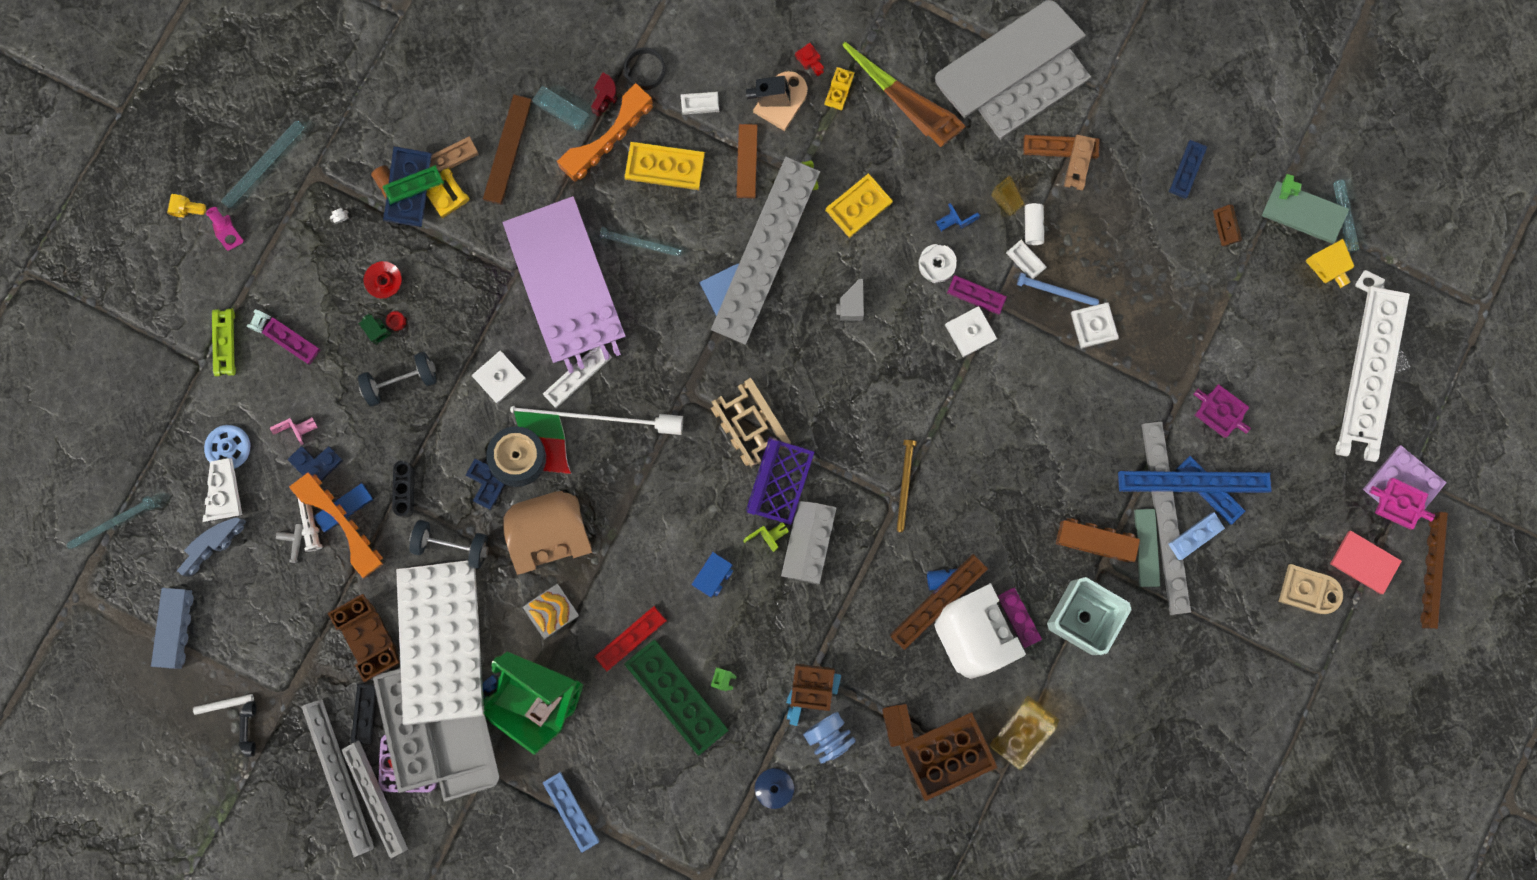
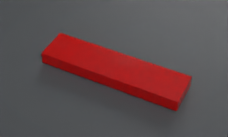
[595,606,667,672]

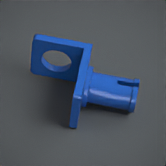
[935,203,980,232]

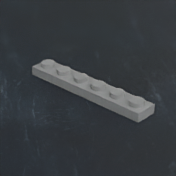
[342,741,408,859]

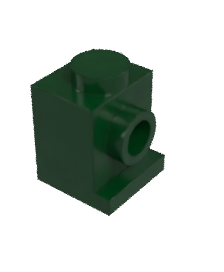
[359,313,392,345]

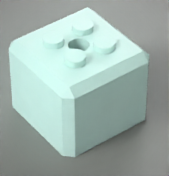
[1047,577,1131,655]

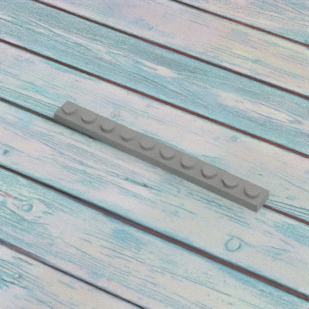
[1142,422,1191,615]

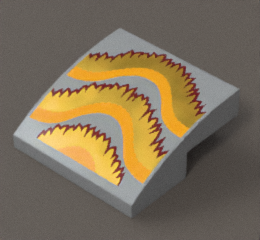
[523,584,579,640]

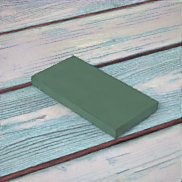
[1261,181,1349,244]

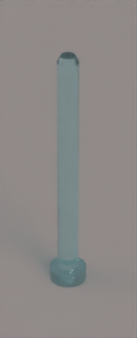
[66,496,155,549]

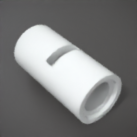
[1025,203,1044,245]

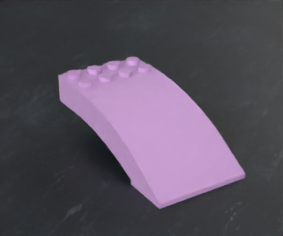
[503,197,626,373]

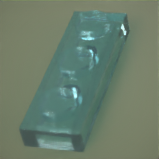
[532,86,590,132]

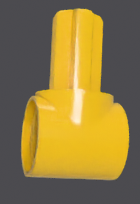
[167,194,206,218]

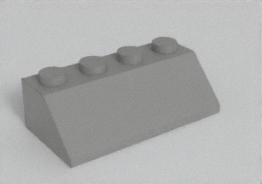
[781,501,836,585]

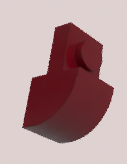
[591,72,617,116]

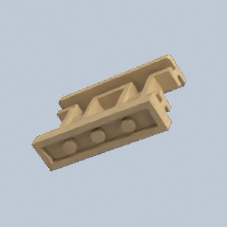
[711,378,791,468]

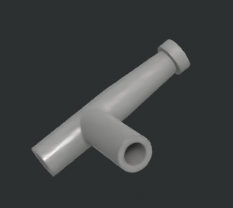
[276,524,303,563]

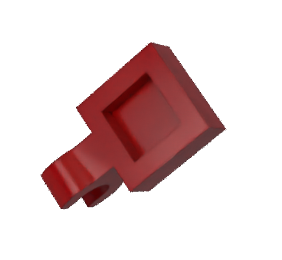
[795,43,824,76]

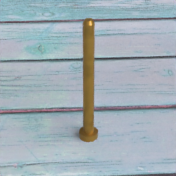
[897,440,917,532]

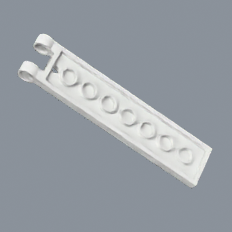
[1336,287,1410,462]

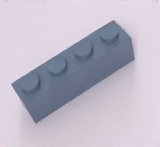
[151,588,193,669]

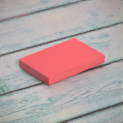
[1330,531,1402,594]

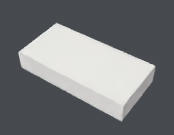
[681,92,719,115]
[1007,240,1046,279]

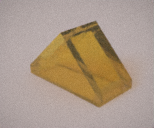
[991,176,1024,216]

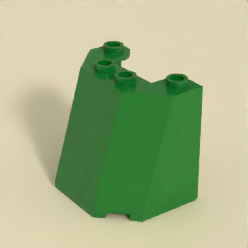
[483,652,583,755]

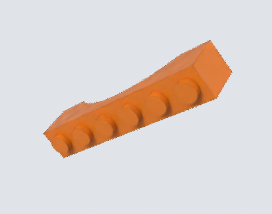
[557,83,653,182]
[289,473,383,579]

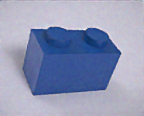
[691,552,734,598]

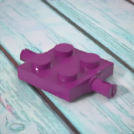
[1193,384,1251,438]

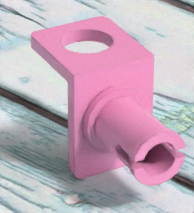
[270,417,318,446]

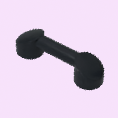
[239,701,257,757]

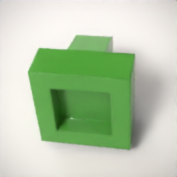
[1279,174,1302,200]
[711,667,736,691]

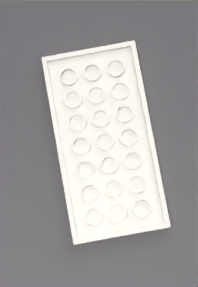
[396,561,484,725]

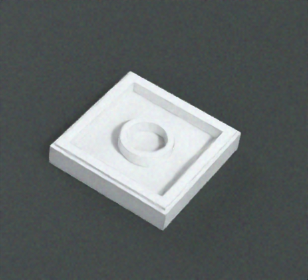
[1071,303,1119,349]

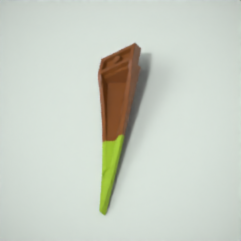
[843,42,966,147]

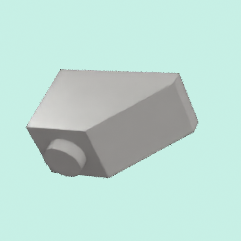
[836,279,864,321]

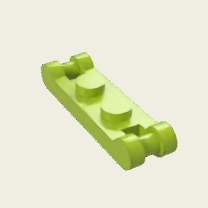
[212,309,236,377]

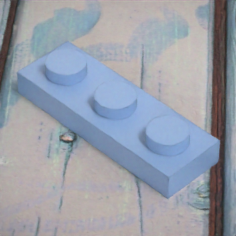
[1168,512,1225,560]

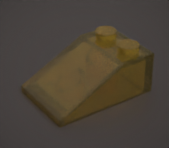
[989,696,1059,771]

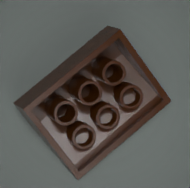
[900,712,998,801]

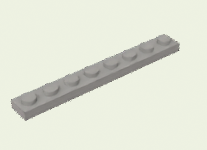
[302,699,375,857]

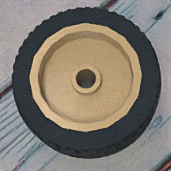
[486,426,546,487]

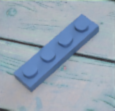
[543,772,600,853]

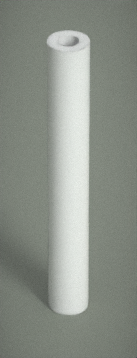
[193,694,254,715]

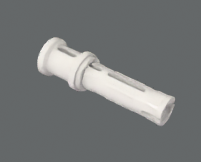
[298,499,323,552]

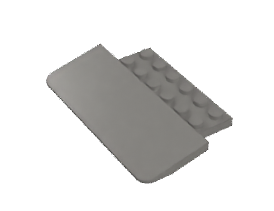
[935,0,1091,140]
[373,669,499,802]

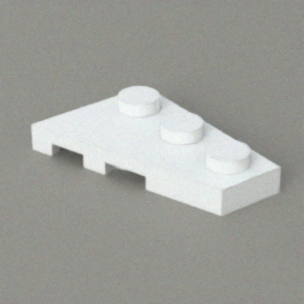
[203,458,243,522]

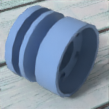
[803,712,856,763]

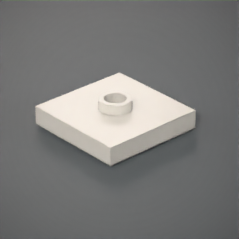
[945,306,997,357]
[471,351,526,404]

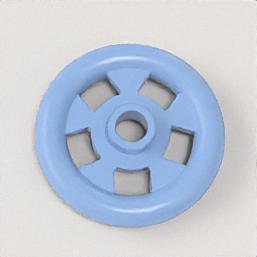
[204,425,251,469]

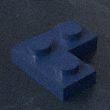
[287,446,343,481]
[466,459,505,511]

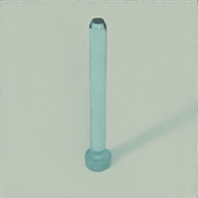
[599,227,682,256]

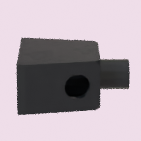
[746,76,791,107]

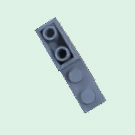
[177,517,247,577]

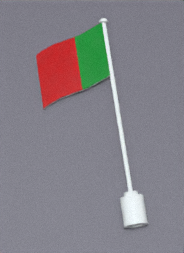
[510,406,683,474]

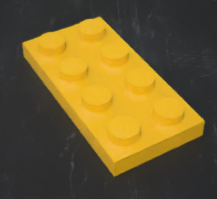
[625,142,705,190]

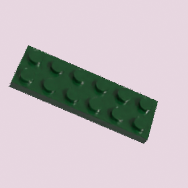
[624,639,729,756]

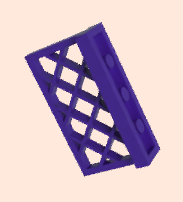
[746,437,814,525]

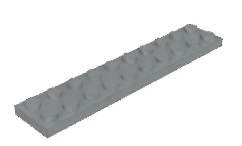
[711,157,820,345]

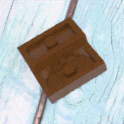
[790,663,835,711]

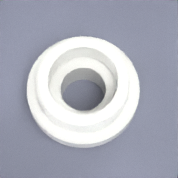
[330,208,349,224]

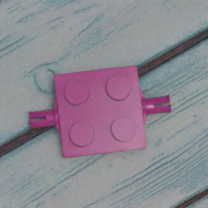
[1369,478,1435,530]

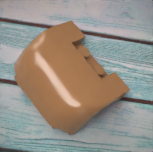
[504,491,592,575]

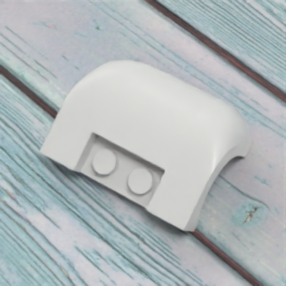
[934,584,1026,679]

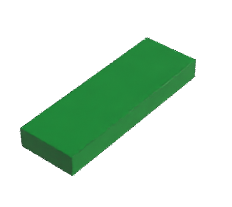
[382,165,444,205]

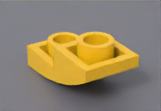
[825,67,854,110]

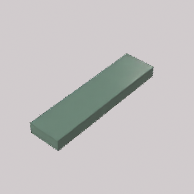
[1134,509,1160,587]

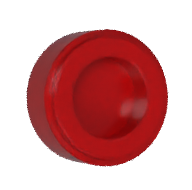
[385,311,406,331]

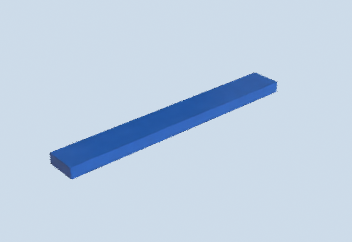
[1118,471,1272,493]

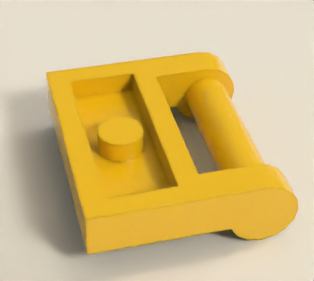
[426,168,470,218]

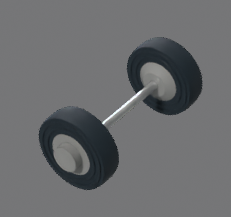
[358,352,437,407]
[409,520,489,568]

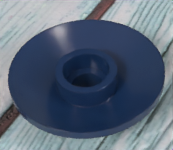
[755,768,794,809]

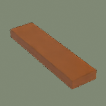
[737,124,757,198]
[1023,135,1099,159]

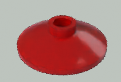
[364,261,402,299]

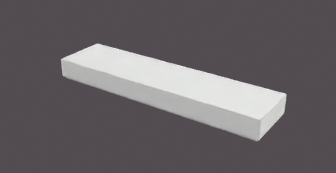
[543,346,612,408]

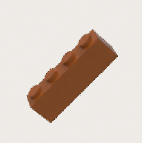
[1056,518,1140,563]

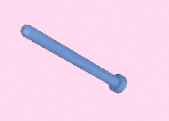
[1017,273,1099,306]

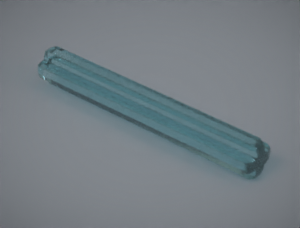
[1333,180,1359,252]

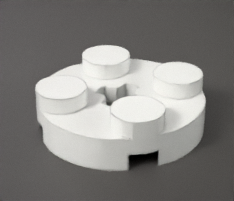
[918,244,957,283]

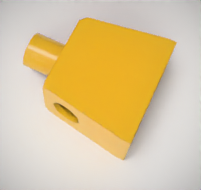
[1306,239,1354,288]

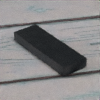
[351,683,377,744]

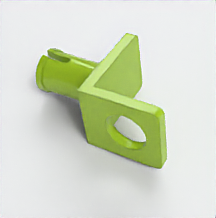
[743,522,789,552]

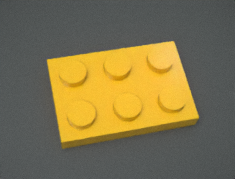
[825,173,893,238]

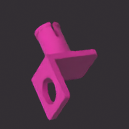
[206,207,243,251]

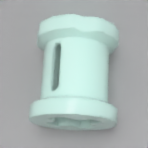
[247,310,271,334]

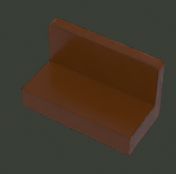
[882,703,914,747]

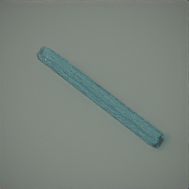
[222,121,304,208]

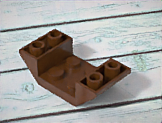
[328,594,400,682]

